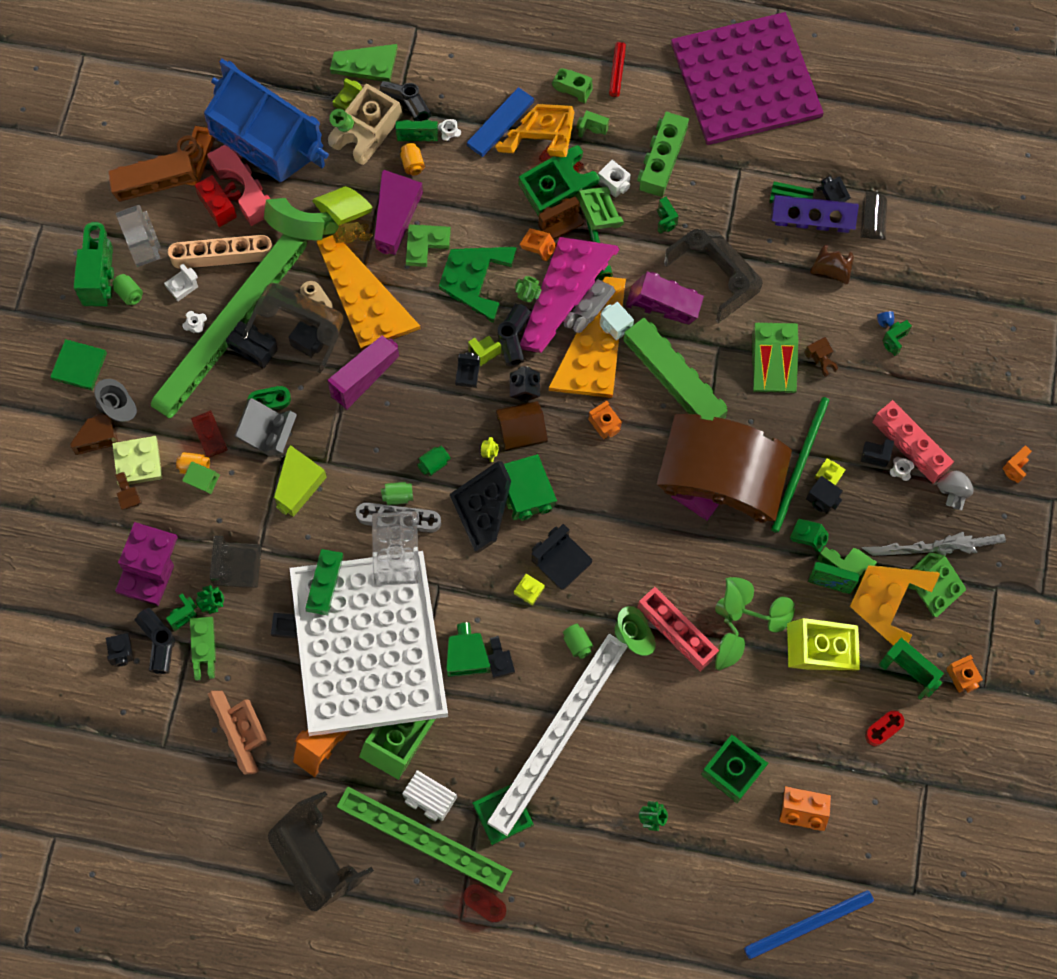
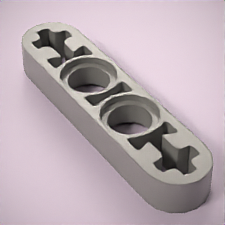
[356,503,441,533]

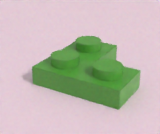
[406,224,451,267]

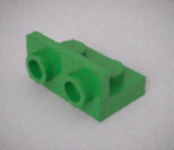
[396,120,438,141]

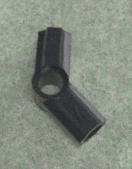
[379,81,431,121]
[498,303,531,367]
[134,608,175,674]

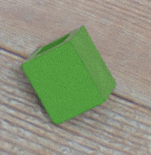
[182,462,220,494]

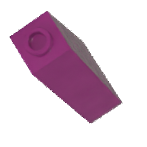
[375,170,423,255]
[327,335,399,410]

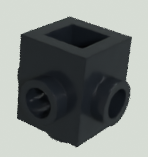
[510,366,540,402]

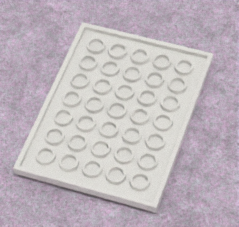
[290,551,448,736]

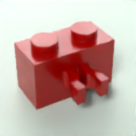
[194,175,242,228]

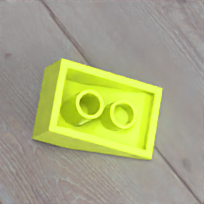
[787,618,860,670]

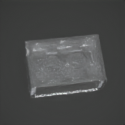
[372,511,419,585]

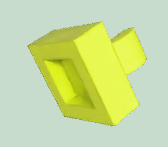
[815,458,846,485]
[514,574,545,605]

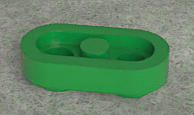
[247,386,291,411]

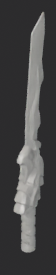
[862,532,1006,556]

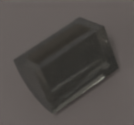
[860,191,887,240]

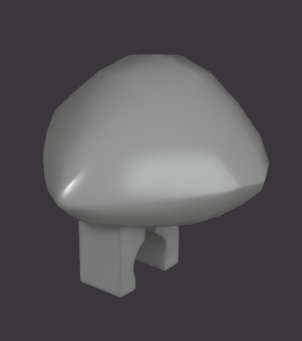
[937,471,974,511]

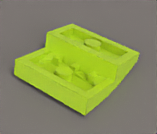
[312,186,373,226]

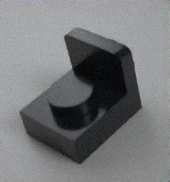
[816,175,851,202]
[106,633,134,667]

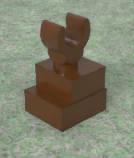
[804,337,838,377]
[115,472,142,510]

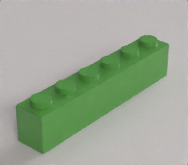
[623,318,728,421]

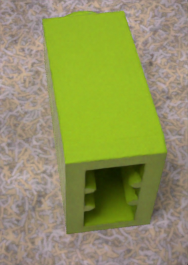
[274,445,327,517]

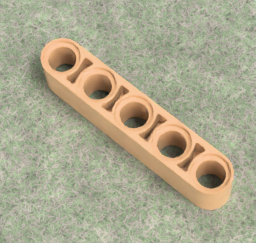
[168,235,273,269]

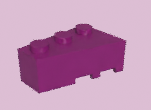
[625,271,704,325]

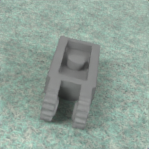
[564,279,616,333]

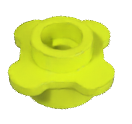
[481,437,499,462]

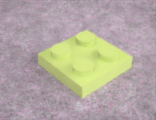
[112,436,162,485]

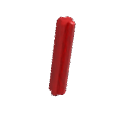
[609,42,626,97]

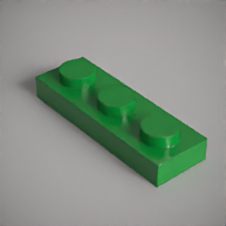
[305,549,344,616]

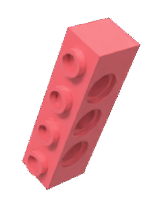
[872,400,954,484]
[637,587,719,672]

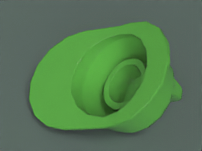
[614,606,656,656]

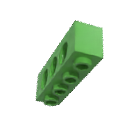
[637,112,689,197]

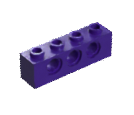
[771,195,859,233]

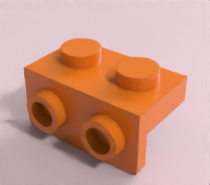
[779,786,831,831]

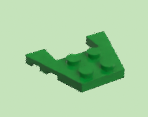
[439,247,517,323]

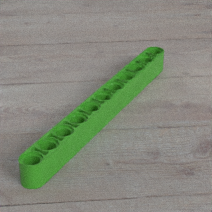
[151,234,307,418]

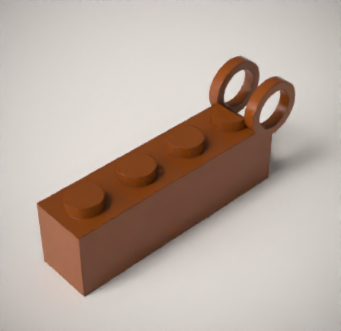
[108,135,203,202]

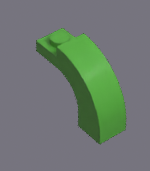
[264,198,339,240]

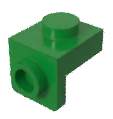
[882,320,912,356]
[790,519,829,552]

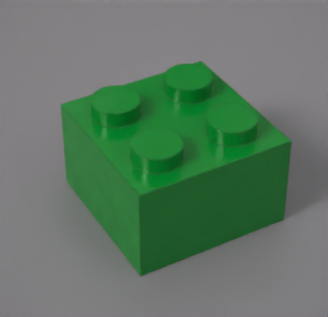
[701,734,768,803]

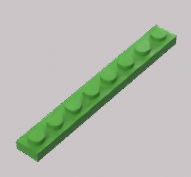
[337,787,513,893]

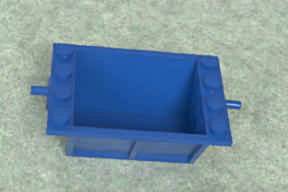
[204,59,329,183]

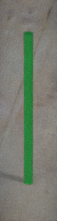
[771,397,830,533]

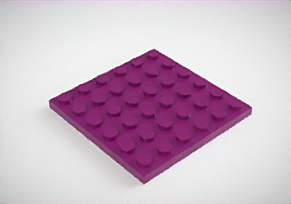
[671,12,824,145]

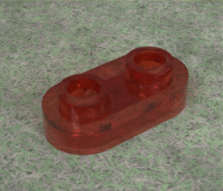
[464,884,506,923]

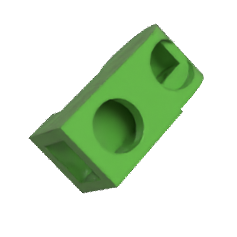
[552,68,593,103]

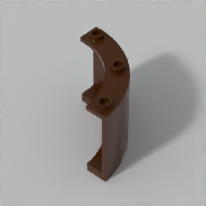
[657,414,792,523]

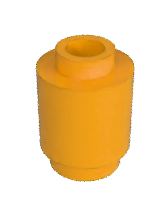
[400,143,425,176]
[176,452,210,474]

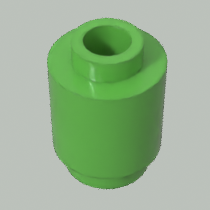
[112,274,143,305]
[381,482,413,505]
[563,624,593,659]

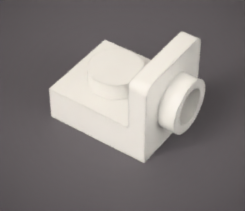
[164,264,198,301]

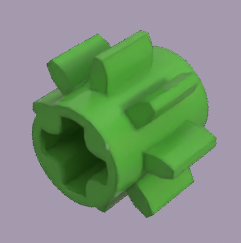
[515,276,542,302]

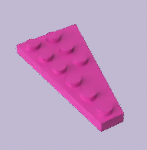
[520,237,619,353]

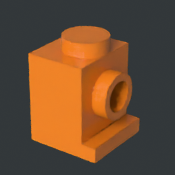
[588,401,622,440]
[946,655,983,693]

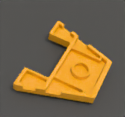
[495,104,575,157]
[850,565,940,646]

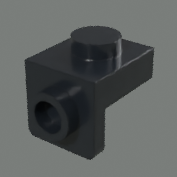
[455,352,480,388]

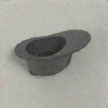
[94,379,137,422]

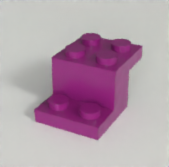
[115,522,178,606]

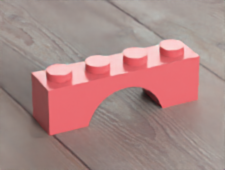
[207,145,270,226]

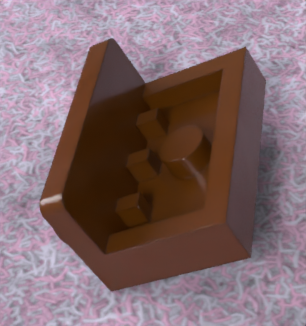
[538,197,584,240]

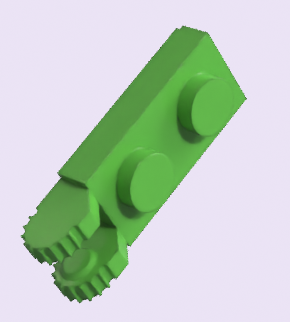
[190,617,216,680]

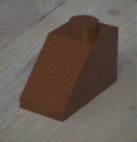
[70,413,118,455]

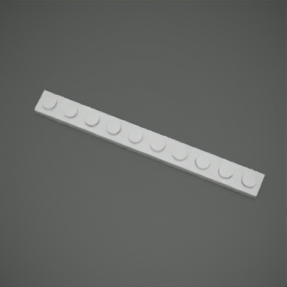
[488,634,628,836]

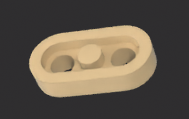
[300,281,333,320]

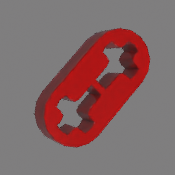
[865,710,905,746]

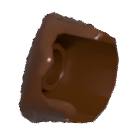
[810,245,854,284]

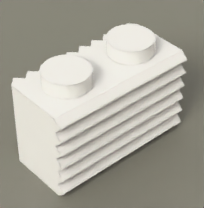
[402,770,457,822]

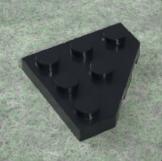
[449,461,511,552]

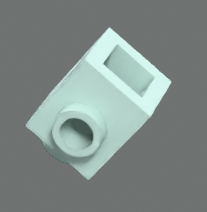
[600,301,634,341]

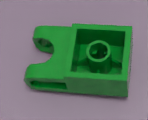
[518,145,601,217]
[74,222,114,306]

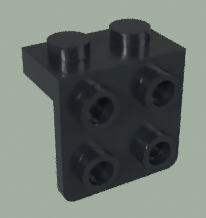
[531,524,592,590]

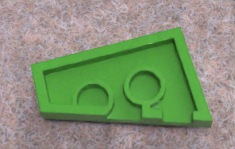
[330,44,398,82]

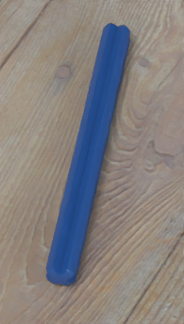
[744,890,874,959]

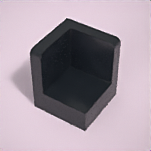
[860,439,894,468]

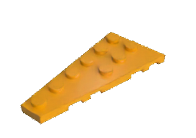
[549,277,626,398]

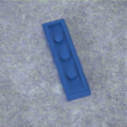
[467,87,534,157]

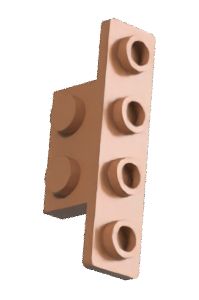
[208,691,267,775]

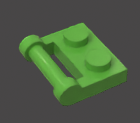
[576,187,624,230]

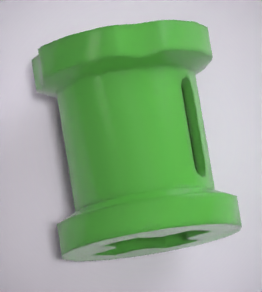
[329,109,354,132]

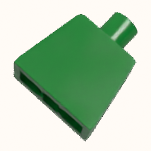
[447,622,490,677]

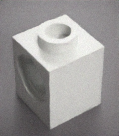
[598,160,631,198]

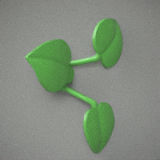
[715,577,795,670]

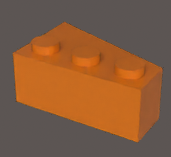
[293,729,349,777]

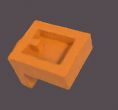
[519,228,557,261]
[1002,445,1032,483]

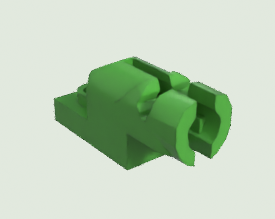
[817,547,883,579]

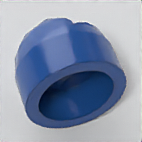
[877,311,895,328]

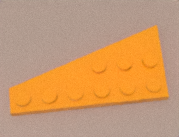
[316,234,421,351]

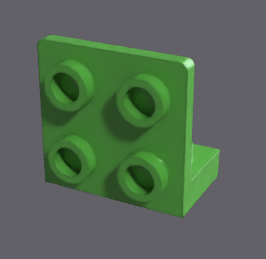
[907,552,966,617]

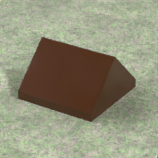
[496,401,548,451]

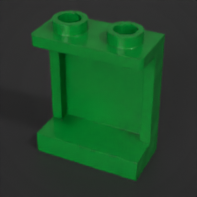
[504,454,557,521]
[878,638,944,700]

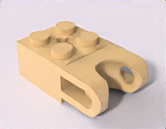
[328,84,403,165]

